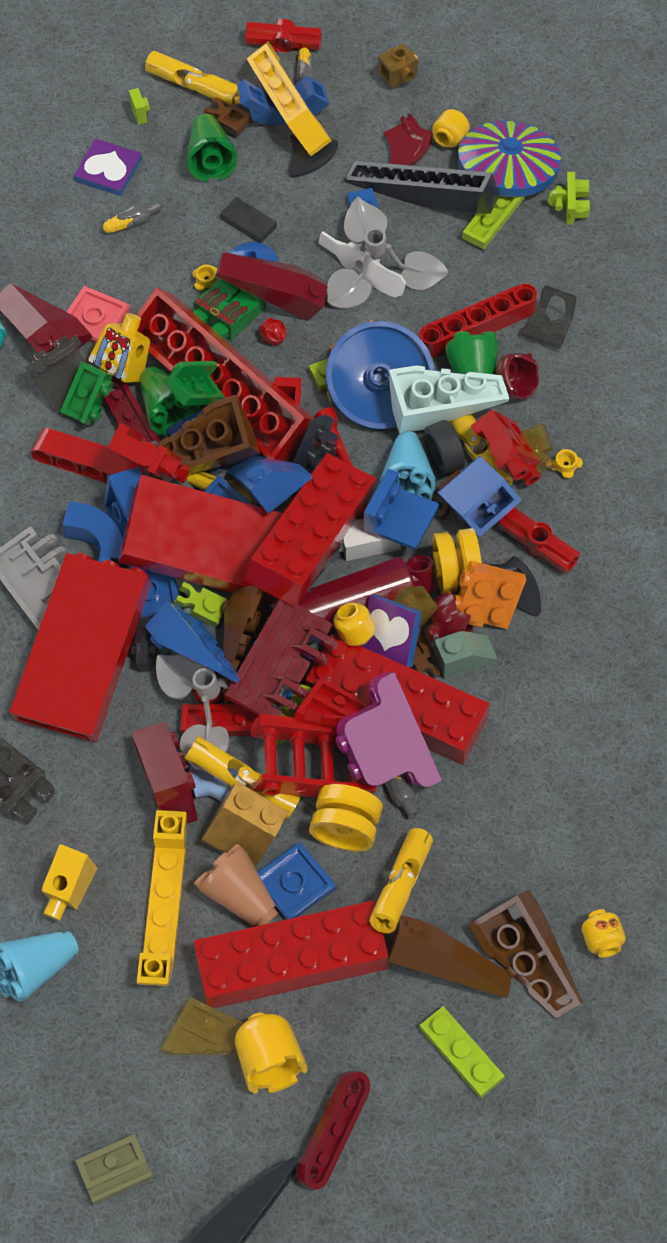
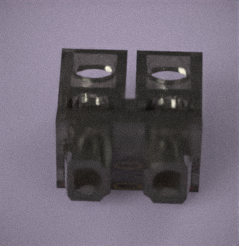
[0,737,55,824]

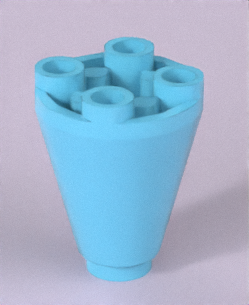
[380,431,435,500]
[0,931,79,1002]

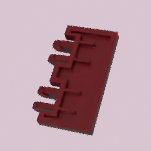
[225,600,338,716]

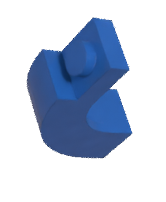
[237,75,329,126]
[63,501,126,568]

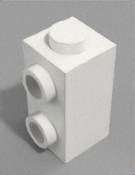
[338,519,401,561]

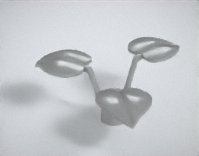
[327,197,448,309]
[156,655,286,770]

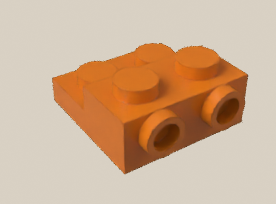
[454,561,527,629]

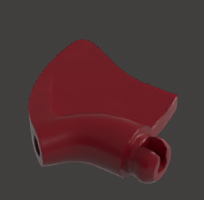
[383,113,433,166]

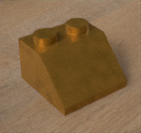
[201,782,288,867]

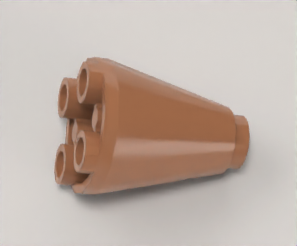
[194,844,279,927]

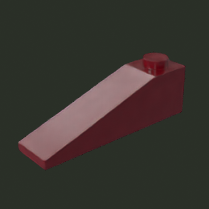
[216,252,328,321]
[0,283,93,370]

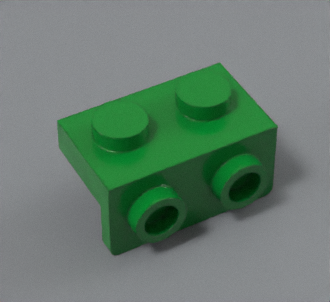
[166,361,224,406]
[60,362,113,425]

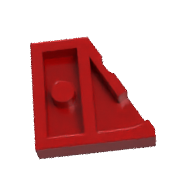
[293,677,371,727]

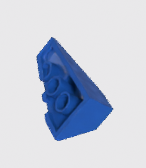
[227,456,313,514]
[145,601,240,683]

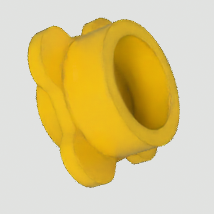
[192,265,219,291]
[550,449,583,479]

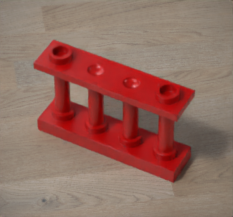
[251,713,376,798]

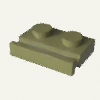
[75,1134,153,1205]

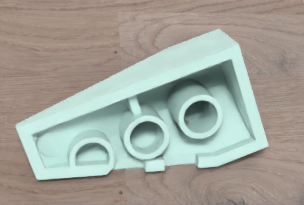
[389,366,509,434]

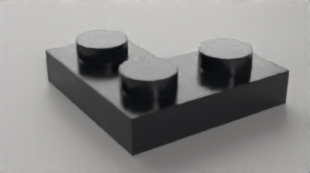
[293,414,339,470]

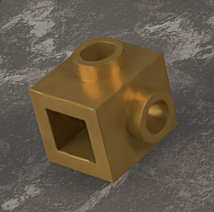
[378,43,419,89]

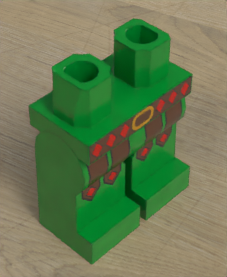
[193,278,266,342]

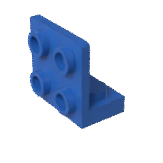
[364,469,439,550]

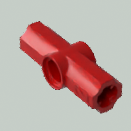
[245,19,322,53]
[498,507,580,574]

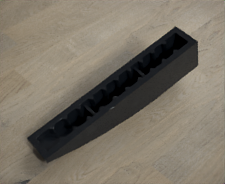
[344,161,500,214]
[189,1156,299,1243]

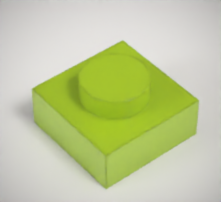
[129,88,150,125]

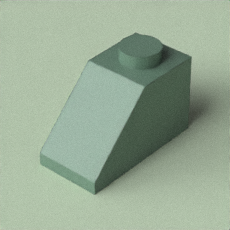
[434,631,498,679]

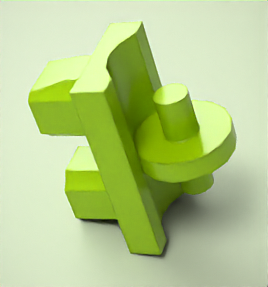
[547,172,590,225]

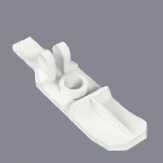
[319,231,406,298]

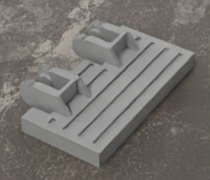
[0,526,67,630]

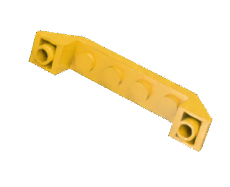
[247,42,332,156]
[137,810,187,986]

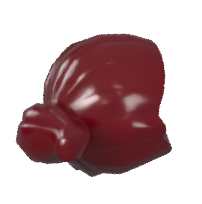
[494,353,540,400]
[424,590,473,642]

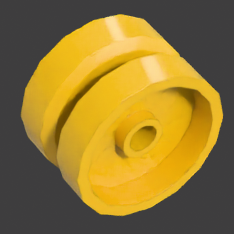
[432,528,482,594]
[309,784,383,852]

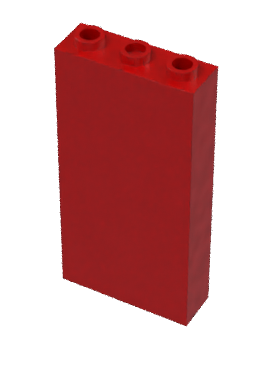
[118,475,283,603]
[9,552,152,743]

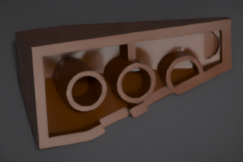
[143,395,260,481]
[222,585,267,704]
[469,889,583,1018]
[388,915,511,998]

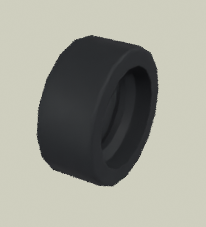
[424,420,465,476]

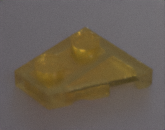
[162,997,244,1055]

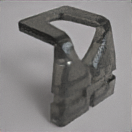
[522,285,577,349]

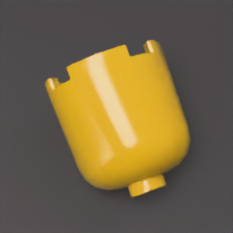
[235,1013,308,1094]

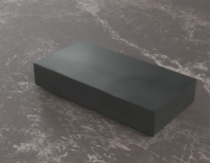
[220,197,277,243]

